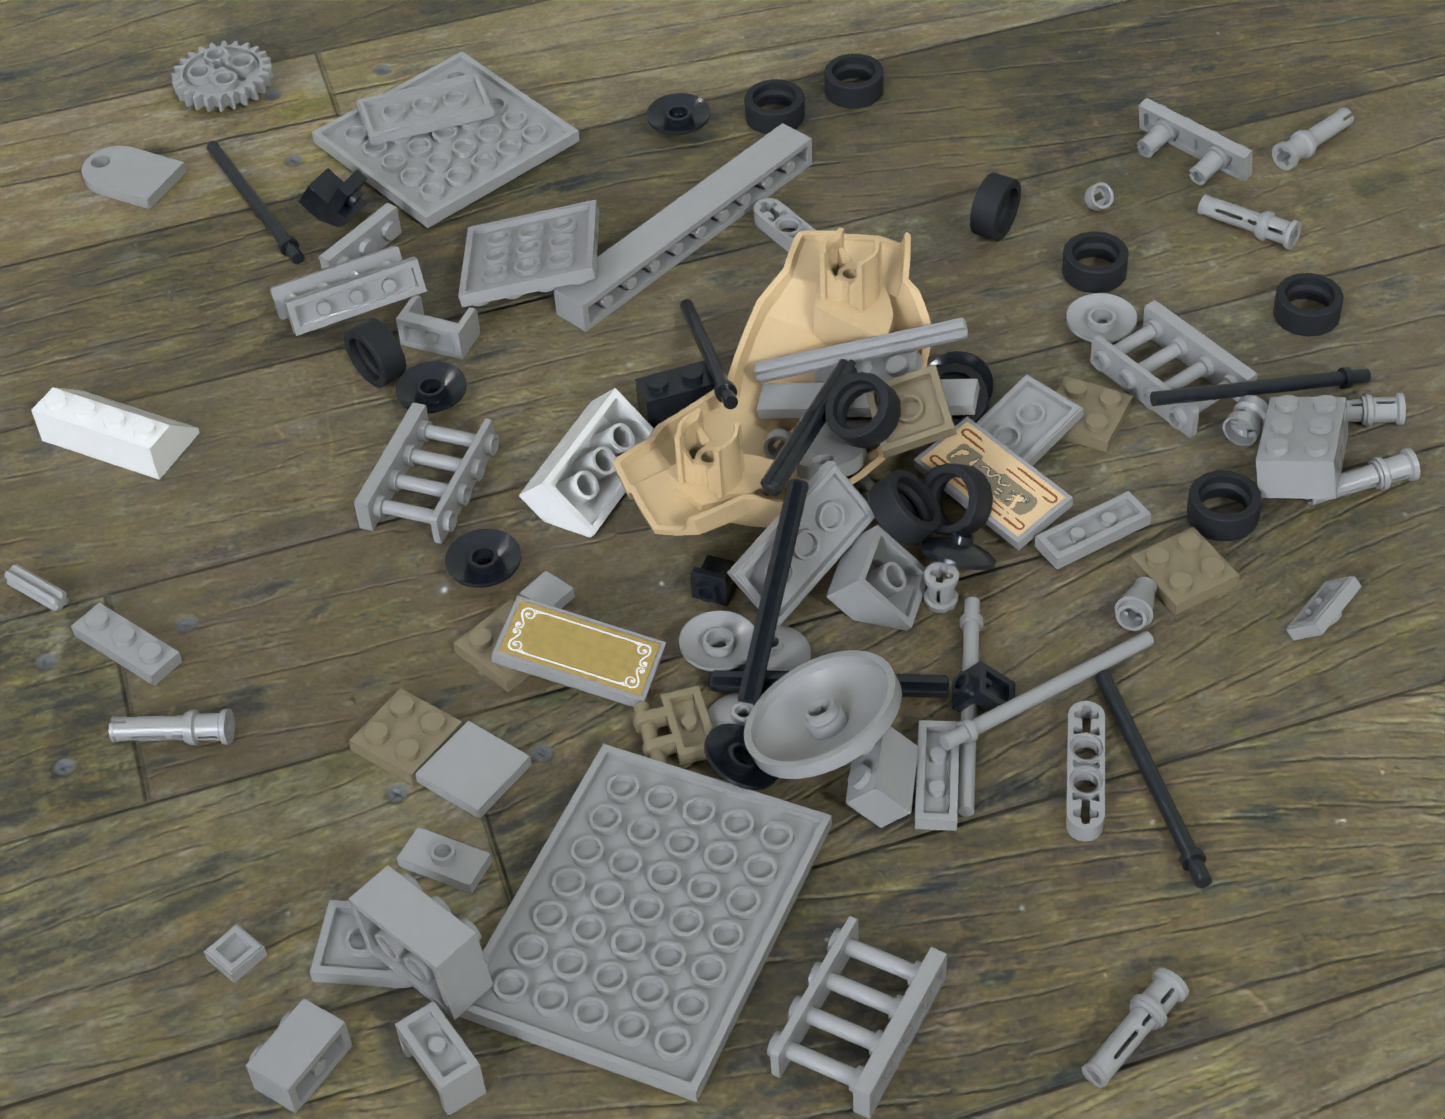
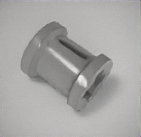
[924,561,959,613]

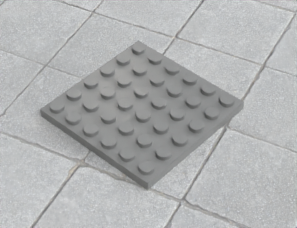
[312,51,580,228]

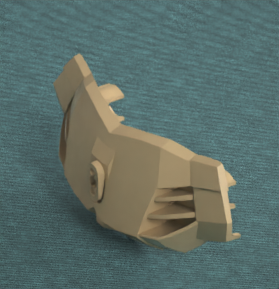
[612,227,932,536]

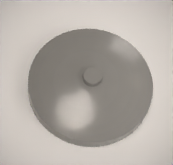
[744,650,902,779]

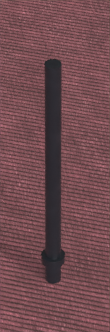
[207,141,304,264]
[680,299,738,409]
[1150,367,1371,406]
[1095,670,1212,888]

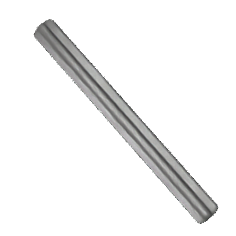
[754,318,969,383]

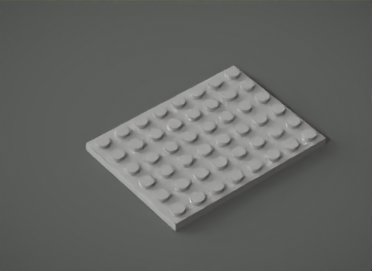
[459,744,832,1102]

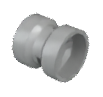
[1222,395,1268,446]

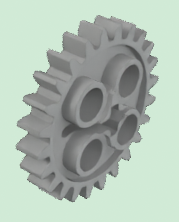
[171,40,274,112]

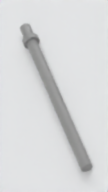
[958,597,984,817]
[939,631,1154,751]

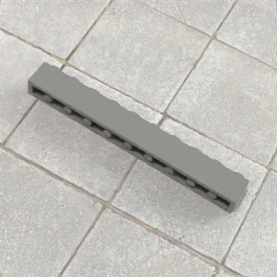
[554,123,812,332]

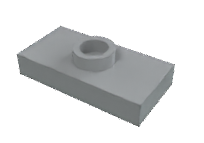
[1286,576,1362,641]
[397,827,492,894]

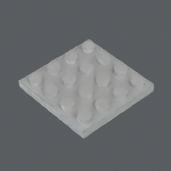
[458,199,600,307]

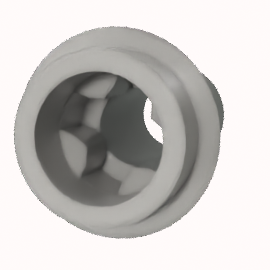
[1115,576,1157,631]

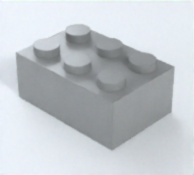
[1256,395,1348,499]
[348,865,493,1020]

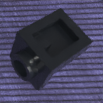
[690,555,738,606]
[952,661,1015,712]

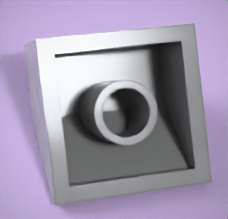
[826,525,926,631]

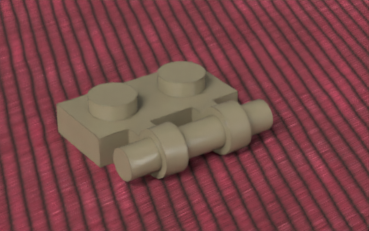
[633,686,713,765]

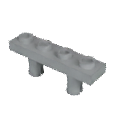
[1137,98,1253,185]

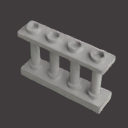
[270,245,427,336]
[1090,300,1258,438]
[354,402,499,544]
[767,916,947,1119]

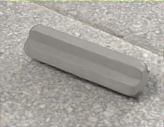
[4,564,69,612]

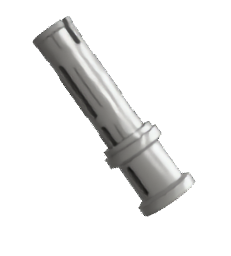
[1272,107,1354,170]
[1198,194,1302,250]
[1347,392,1406,427]
[1305,448,1421,507]
[109,709,235,746]
[1082,968,1189,1088]

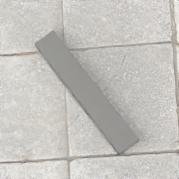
[756,379,980,419]

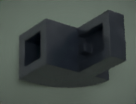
[299,168,368,227]

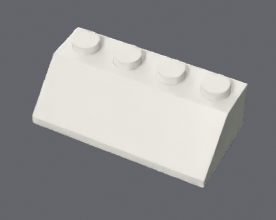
[31,387,200,480]
[518,388,654,538]

